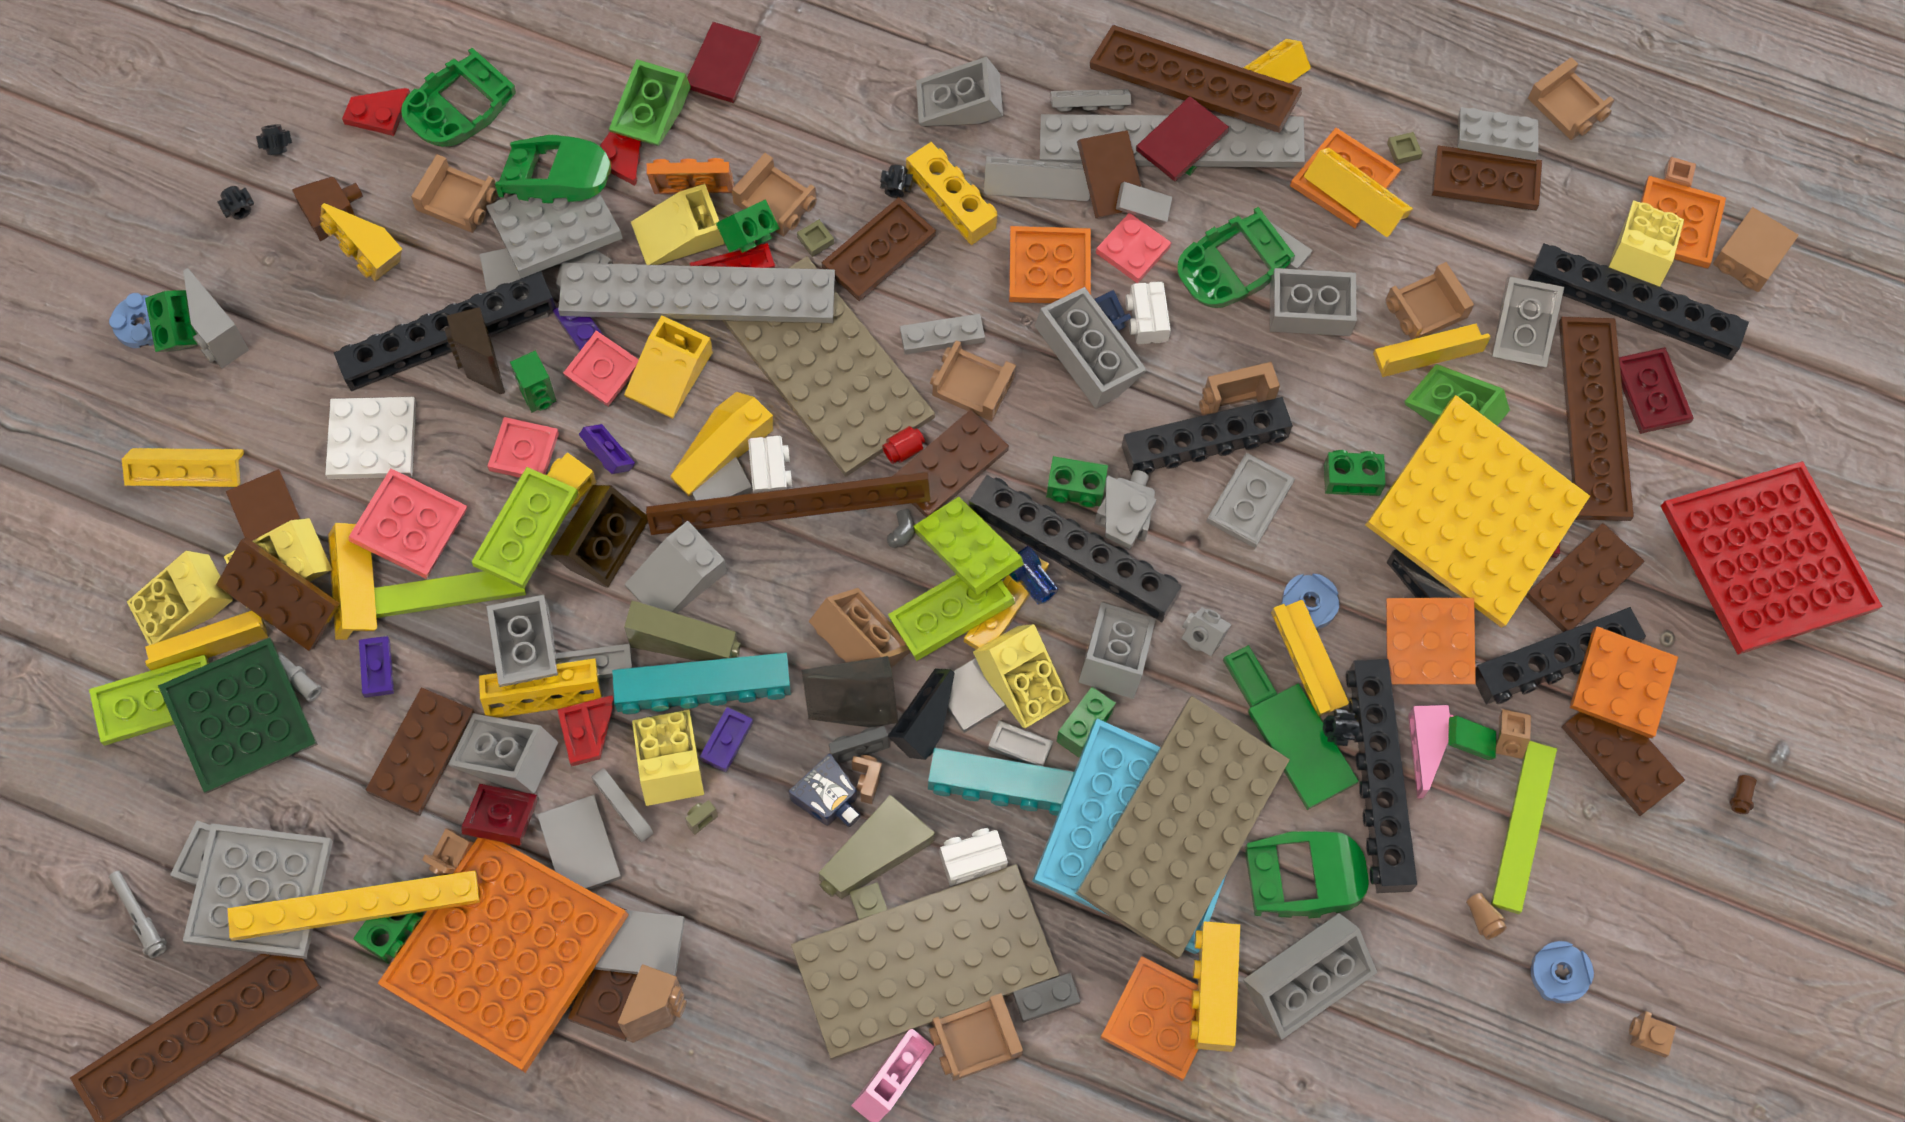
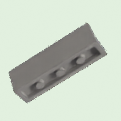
[984,156,1090,201]

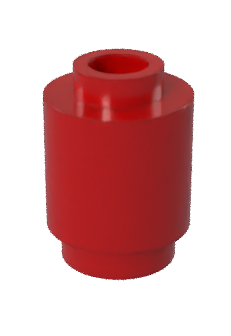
[882,426,925,464]

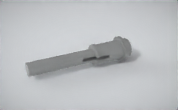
[109,871,167,958]

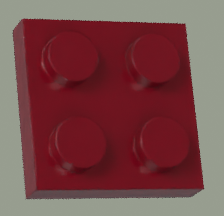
[462,784,537,846]

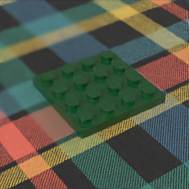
[158,637,318,794]

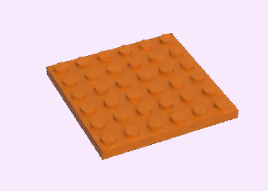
[377,838,629,1073]

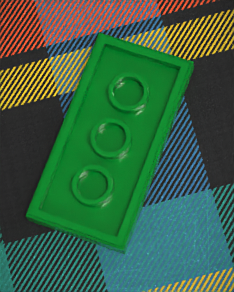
[1248,683,1359,810]

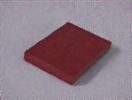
[687,22,762,104]
[1136,96,1229,182]
[1619,347,1694,434]

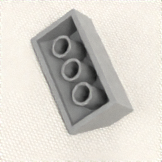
[1035,287,1147,409]
[1243,913,1377,1040]

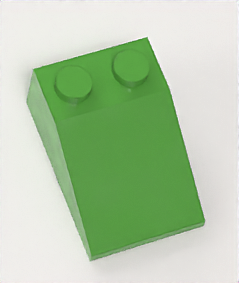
[609,59,690,146]
[1404,364,1510,426]

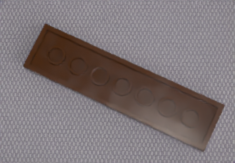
[1090,25,1302,133]
[1559,317,1634,521]
[70,953,321,1122]

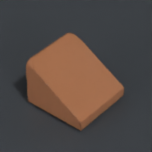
[1664,157,1696,187]

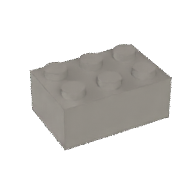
[1270,268,1357,336]

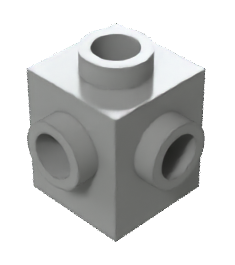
[1181,607,1232,656]

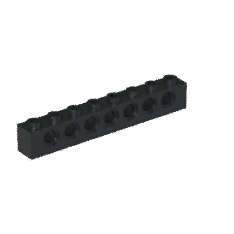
[1528,243,1749,360]
[333,271,556,392]
[969,475,1182,622]
[1346,659,1418,894]

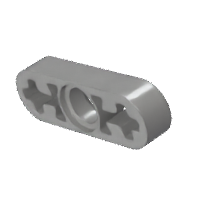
[591,768,654,843]

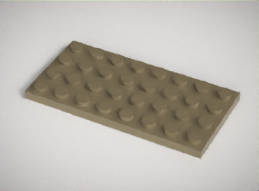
[722,256,935,477]
[1075,696,1290,959]
[791,864,1059,1060]

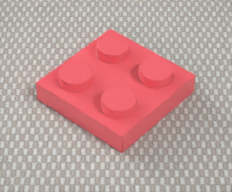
[1096,213,1171,283]
[563,330,639,407]
[488,417,559,478]

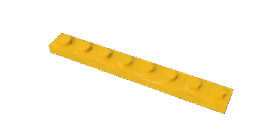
[227,871,480,941]

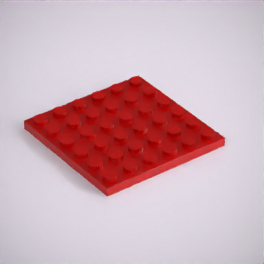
[1660,461,1883,655]

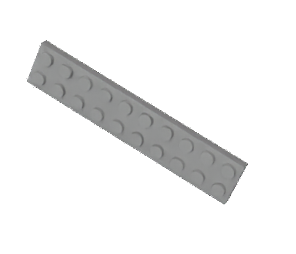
[1040,114,1305,167]
[558,263,835,323]

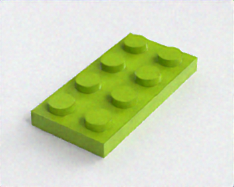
[471,467,578,589]
[913,497,1024,595]
[888,575,1015,661]
[89,655,209,746]

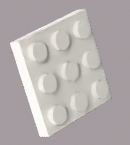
[325,397,416,479]

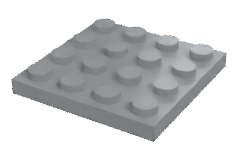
[486,193,623,278]
[183,823,333,959]

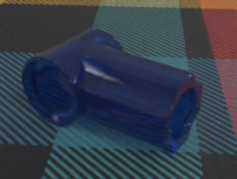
[1009,546,1058,605]

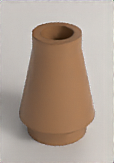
[1466,893,1507,940]

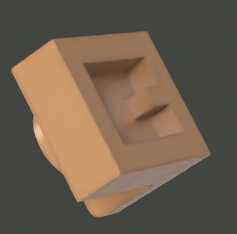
[1496,709,1531,759]
[852,755,882,804]
[1629,1011,1676,1058]

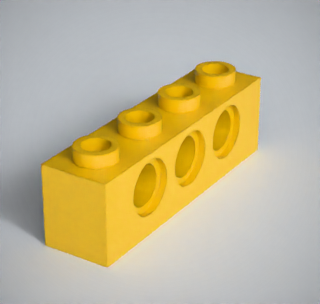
[906,142,998,245]

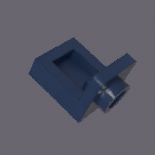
[1094,290,1131,331]

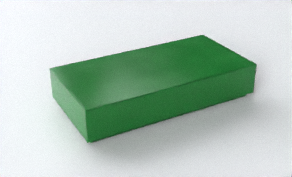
[1223,645,1277,708]
[1448,716,1496,760]

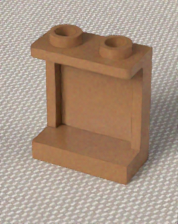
[1528,57,1614,140]
[732,153,817,237]
[411,154,498,233]
[1713,207,1799,292]
[1386,262,1474,340]
[930,340,1016,422]
[1199,362,1280,416]
[929,993,1023,1081]

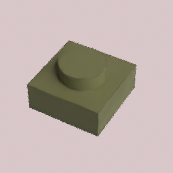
[1387,132,1423,165]
[797,219,834,257]
[685,800,718,835]
[849,882,887,920]

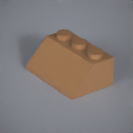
[809,588,910,683]
[618,964,687,1043]

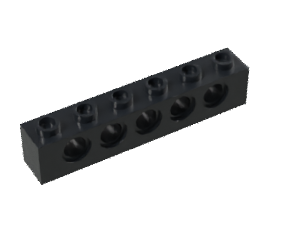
[1122,397,1293,475]
[1475,607,1646,705]

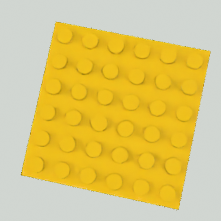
[1365,395,1590,628]

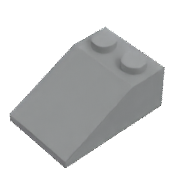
[916,57,1003,126]
[183,268,249,369]
[1492,277,1564,367]
[625,521,727,614]
[486,595,558,687]
[1078,602,1156,699]
[448,714,558,794]

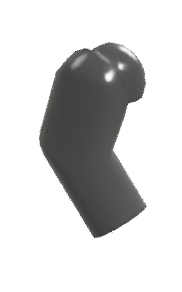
[887,509,914,548]

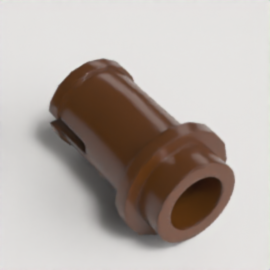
[1730,775,1757,814]

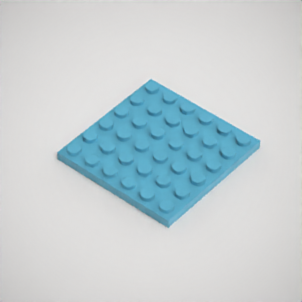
[1032,719,1226,954]

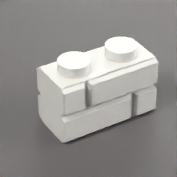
[1125,282,1171,344]
[748,436,792,493]
[939,828,1008,887]

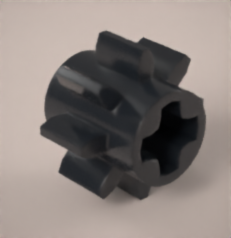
[256,124,292,155]
[880,165,913,198]
[217,186,254,220]
[1323,709,1360,746]

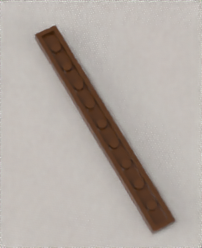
[646,472,931,535]

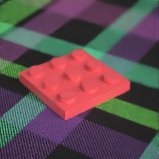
[349,468,467,579]

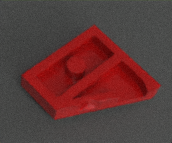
[342,88,410,136]
[600,132,642,186]
[557,695,614,767]

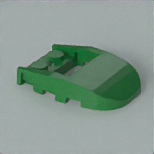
[402,48,516,147]
[495,135,611,203]
[1177,207,1295,308]
[1245,831,1369,919]

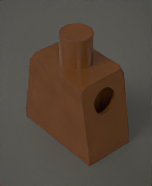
[292,177,363,242]

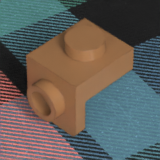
[422,828,474,876]

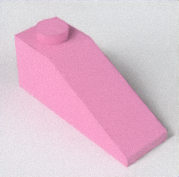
[1408,705,1453,798]
[851,1029,934,1122]

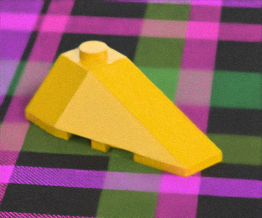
[671,392,773,497]

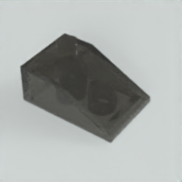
[801,656,898,727]

